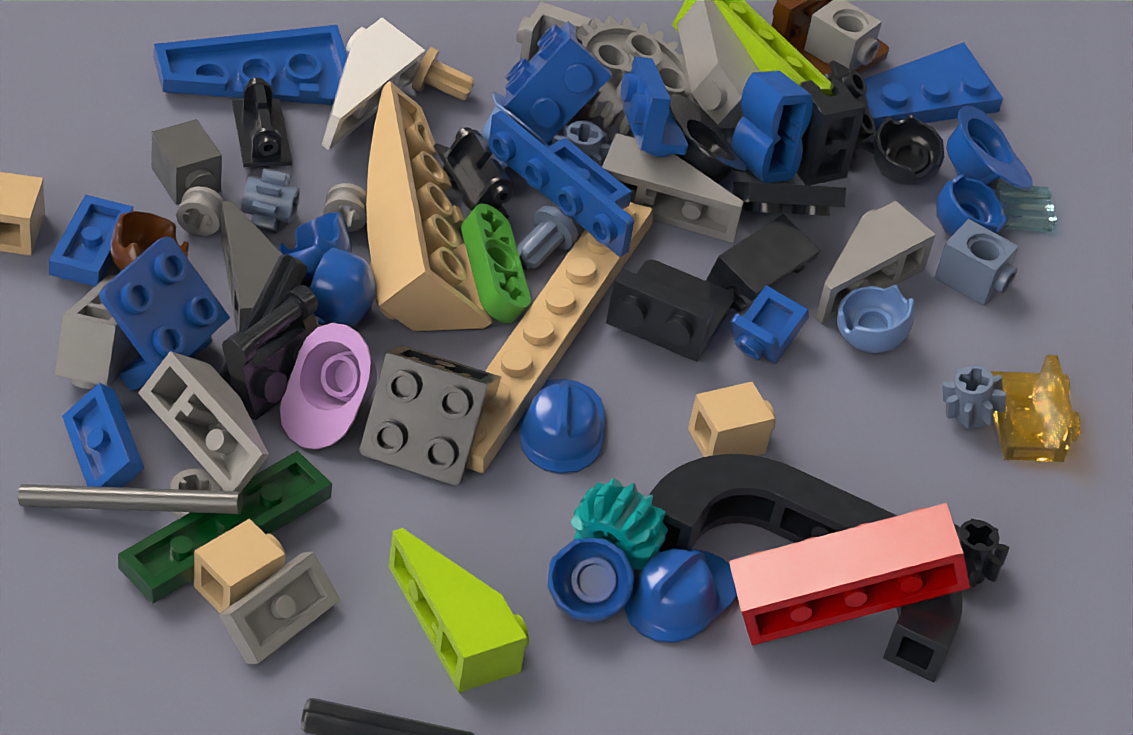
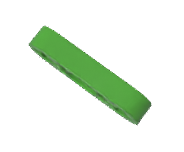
[461,204,531,324]

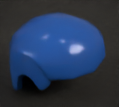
[936,174,1008,237]
[279,212,352,281]
[310,248,376,327]
[547,538,634,623]

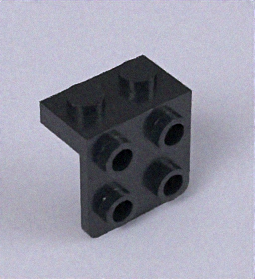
[606,260,735,362]

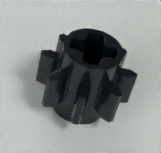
[953,518,1009,587]

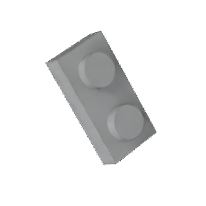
[219,552,341,664]

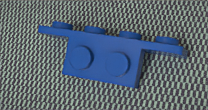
[488,111,634,257]

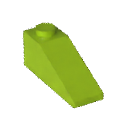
[388,528,529,693]

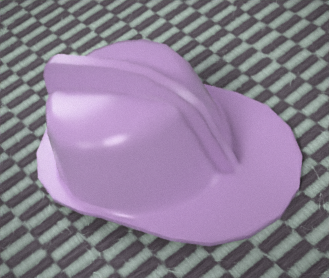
[280,323,377,450]

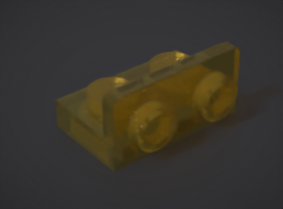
[991,354,1080,462]

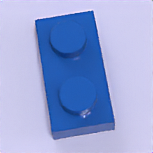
[49,195,133,286]
[62,382,144,487]

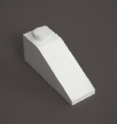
[322,18,425,150]

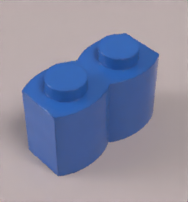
[732,71,813,183]

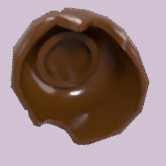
[110,211,189,271]

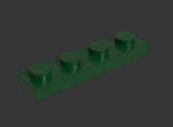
[118,451,332,604]

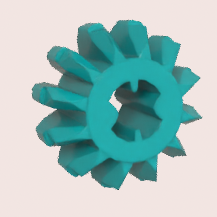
[570,477,668,570]

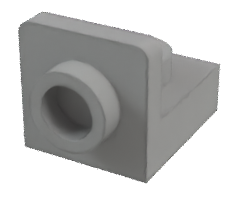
[517,2,591,62]

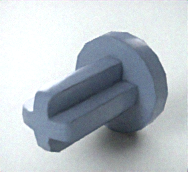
[517,205,578,269]

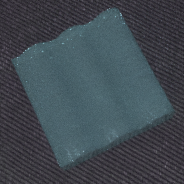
[995,183,1057,232]

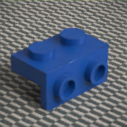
[621,56,688,157]

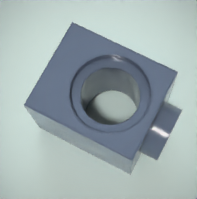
[934,219,1019,306]

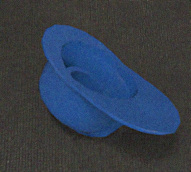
[946,106,1033,189]
[519,379,604,474]
[624,549,737,643]

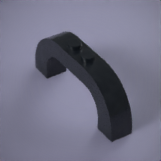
[649,454,963,683]

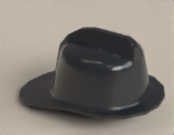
[669,94,747,184]

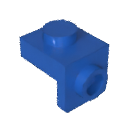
[730,285,809,364]

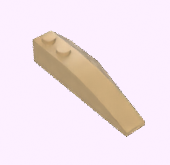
[366,81,492,331]

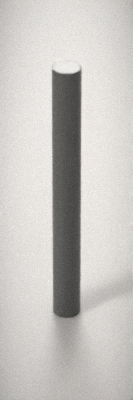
[18,484,243,514]

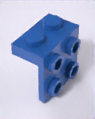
[505,21,612,144]
[99,237,230,391]

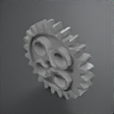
[576,16,700,136]

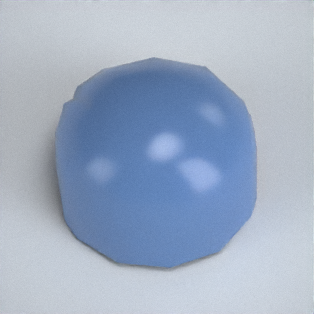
[837,285,914,354]

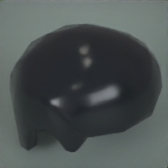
[873,115,945,184]

